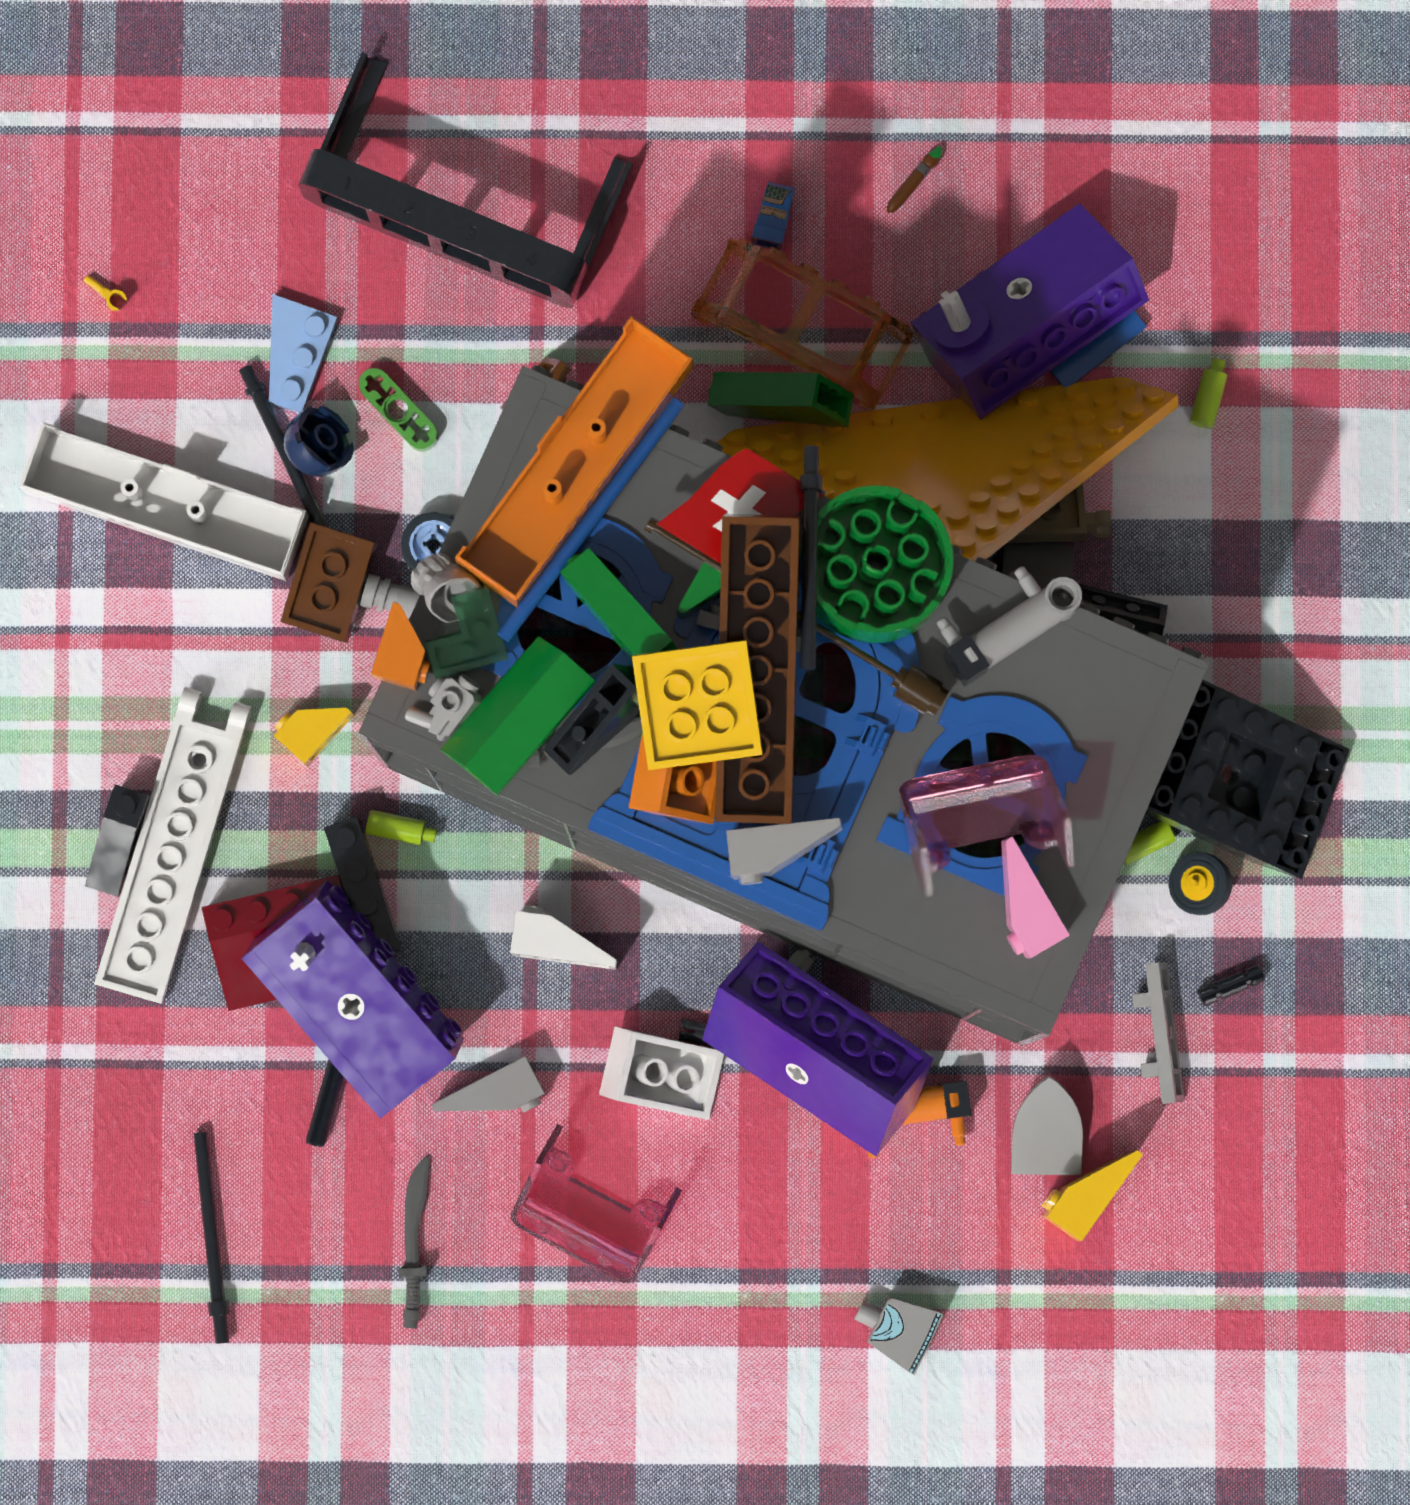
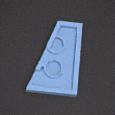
[269,294,338,414]

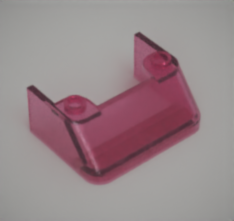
[899,755,1075,897]
[511,1124,682,1283]

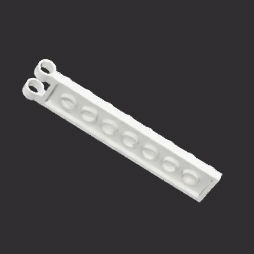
[94,687,252,1004]

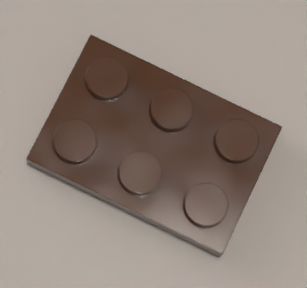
[280,522,378,643]

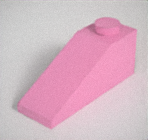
[1001,837,1070,958]

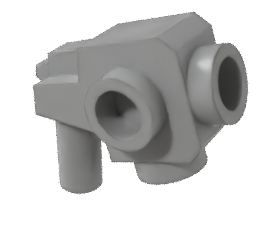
[405,674,482,741]

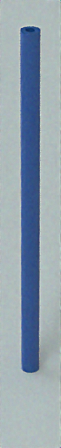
[497,397,685,642]

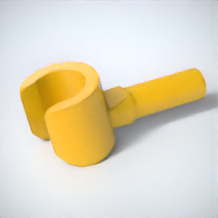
[84,275,127,311]

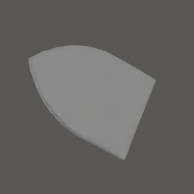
[1011,1075,1083,1175]

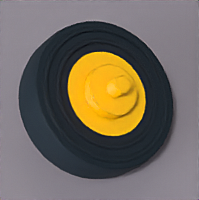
[1168,852,1232,915]

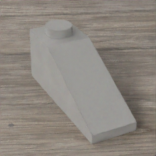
[726,818,843,885]
[432,1056,545,1113]

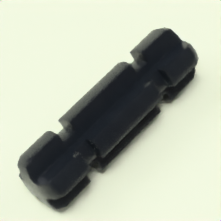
[1197,965,1265,1006]

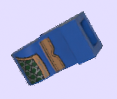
[751,181,795,252]

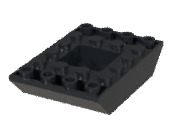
[1145,680,1350,879]

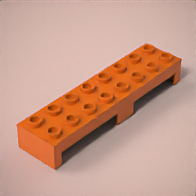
[455,316,693,607]

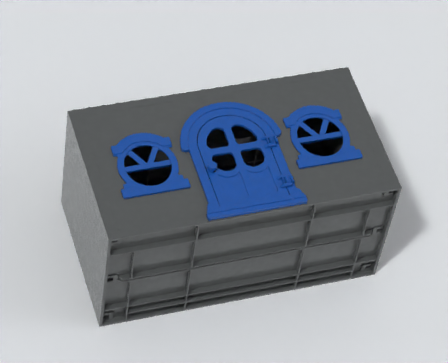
[358,365,1210,1046]

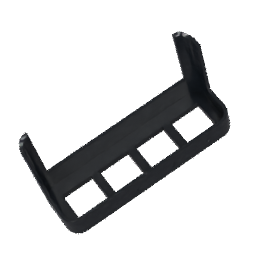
[298,52,633,308]

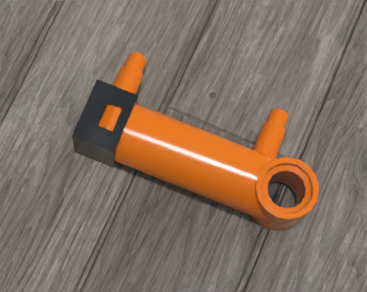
[867,1081,972,1158]

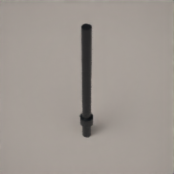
[800,445,823,670]
[193,1132,230,1344]

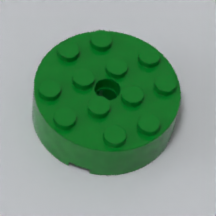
[799,485,953,643]

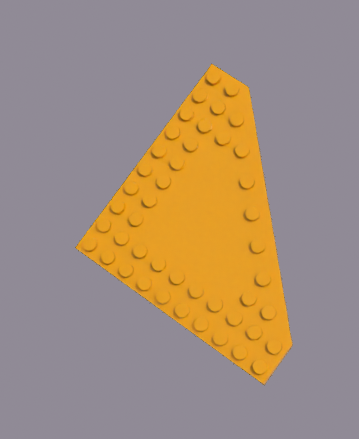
[716,377,1178,561]

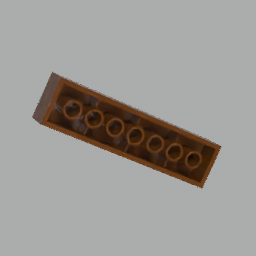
[715,514,801,824]

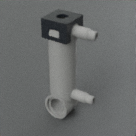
[937,567,1082,687]

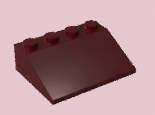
[201,875,348,1011]

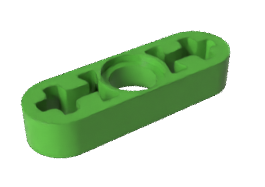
[359,368,438,452]

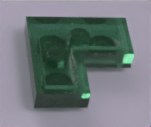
[425,585,509,679]

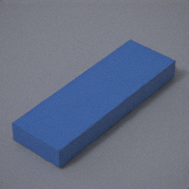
[1049,311,1147,388]

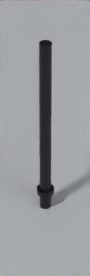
[239,365,329,527]

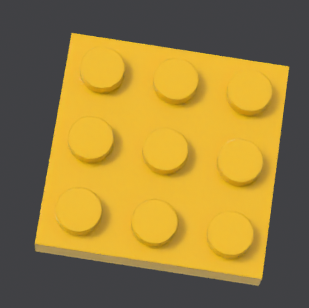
[632,640,763,770]

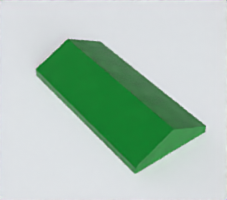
[440,636,596,796]

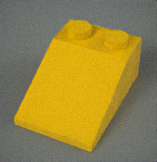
[1041,1150,1143,1241]

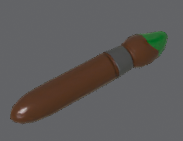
[886,146,943,213]

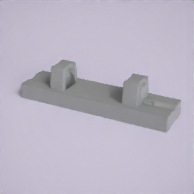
[1132,962,1185,1104]

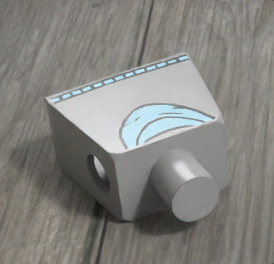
[854,1297,944,1375]

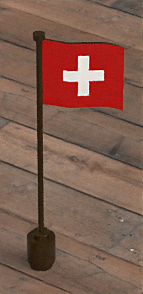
[644,448,949,716]

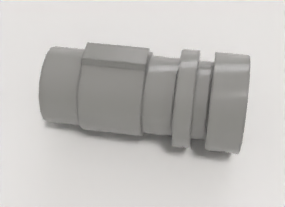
[360,573,420,620]

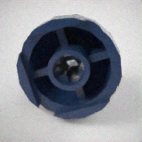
[283,406,354,477]

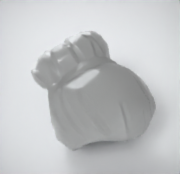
[411,553,482,623]

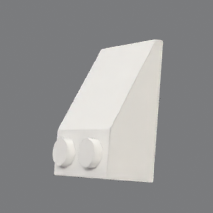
[510,906,617,970]
[599,1027,724,1120]

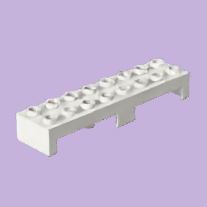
[20,422,309,581]

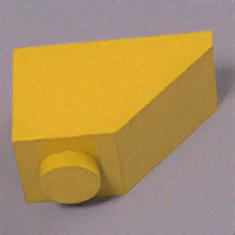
[274,707,354,767]

